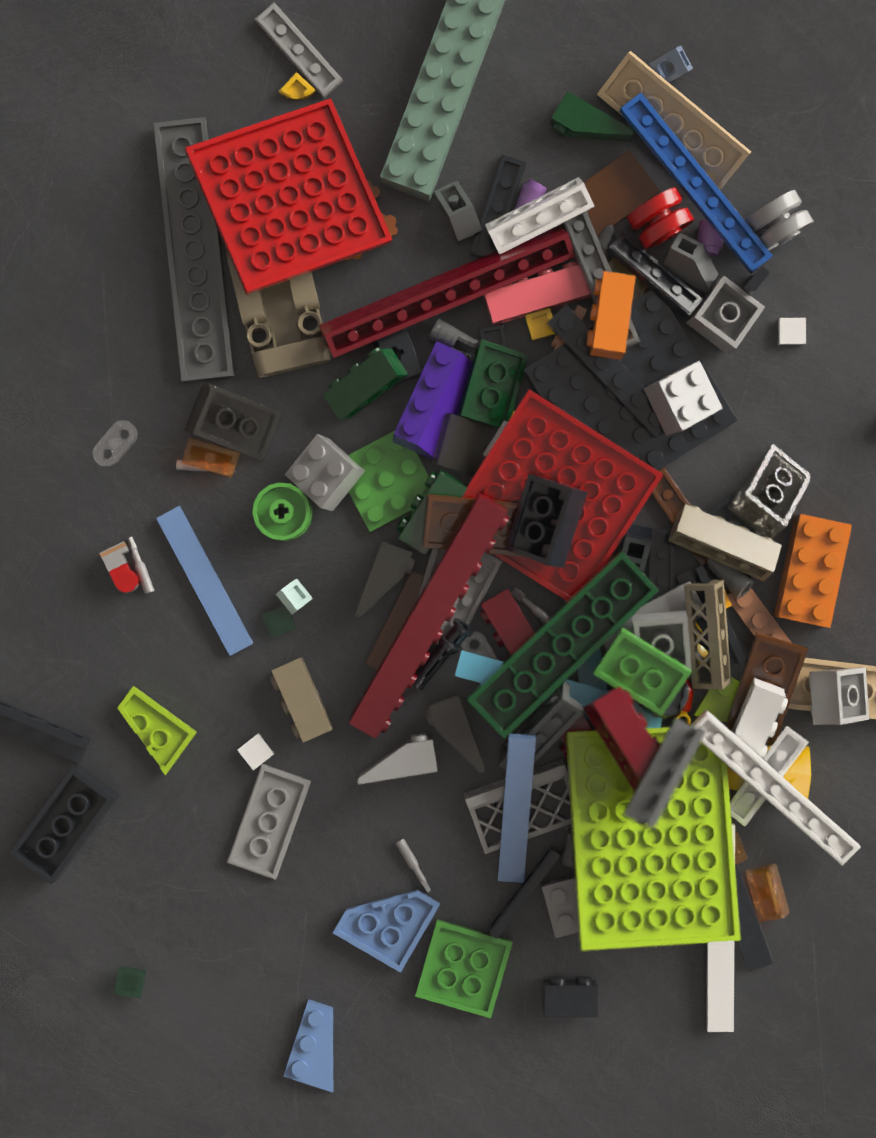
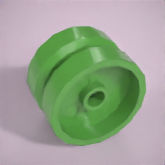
[252,482,313,541]

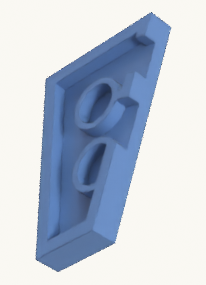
[284,999,334,1093]

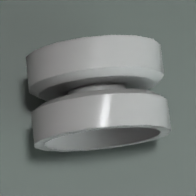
[745,190,814,250]

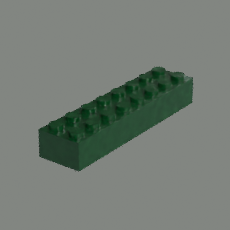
[465,551,659,739]

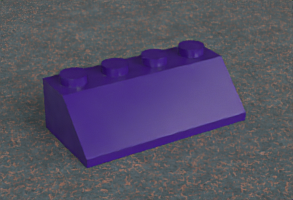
[392,341,472,463]

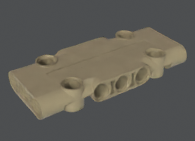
[226,252,331,378]

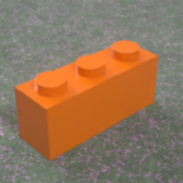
[586,271,636,360]

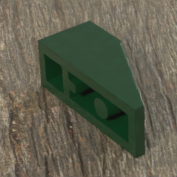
[550,91,635,142]

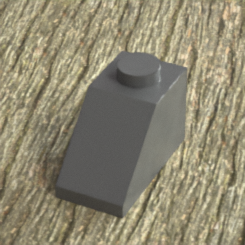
[434,181,482,241]

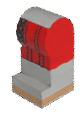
[99,542,140,592]

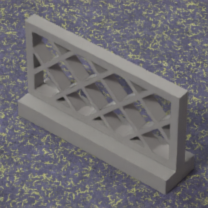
[463,758,572,854]

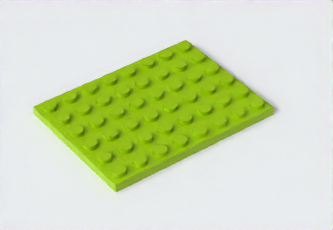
[566,727,740,950]

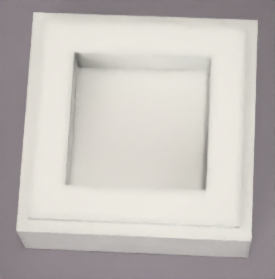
[778,318,806,345]
[238,733,275,770]

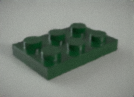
[457,339,529,428]

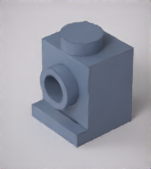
[649,46,693,83]

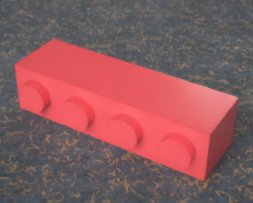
[484,261,591,325]

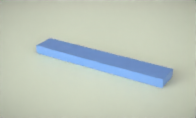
[156,506,254,656]
[498,734,536,883]

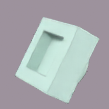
[276,578,313,615]

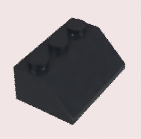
[505,473,588,568]

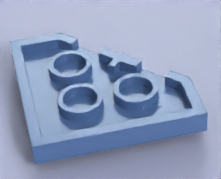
[333,890,440,973]

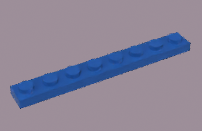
[619,93,773,274]

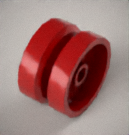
[626,187,695,250]

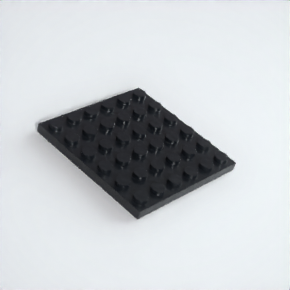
[523,290,738,470]

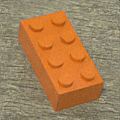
[773,514,852,628]

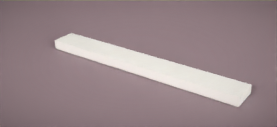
[690,710,861,866]
[706,823,735,1032]

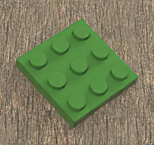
[348,431,428,532]
[415,919,513,1018]

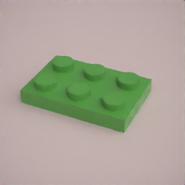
[593,628,691,716]

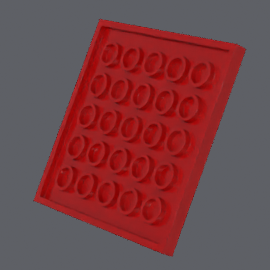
[185,98,393,295]
[462,389,664,601]

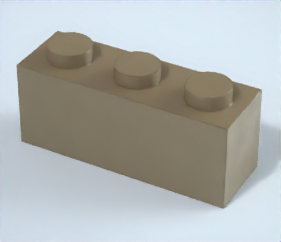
[270,657,333,743]

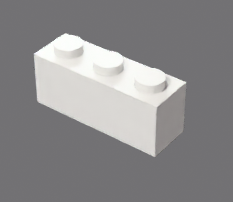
[731,678,788,759]

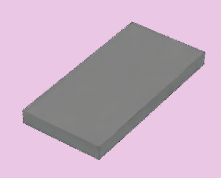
[227,763,311,880]

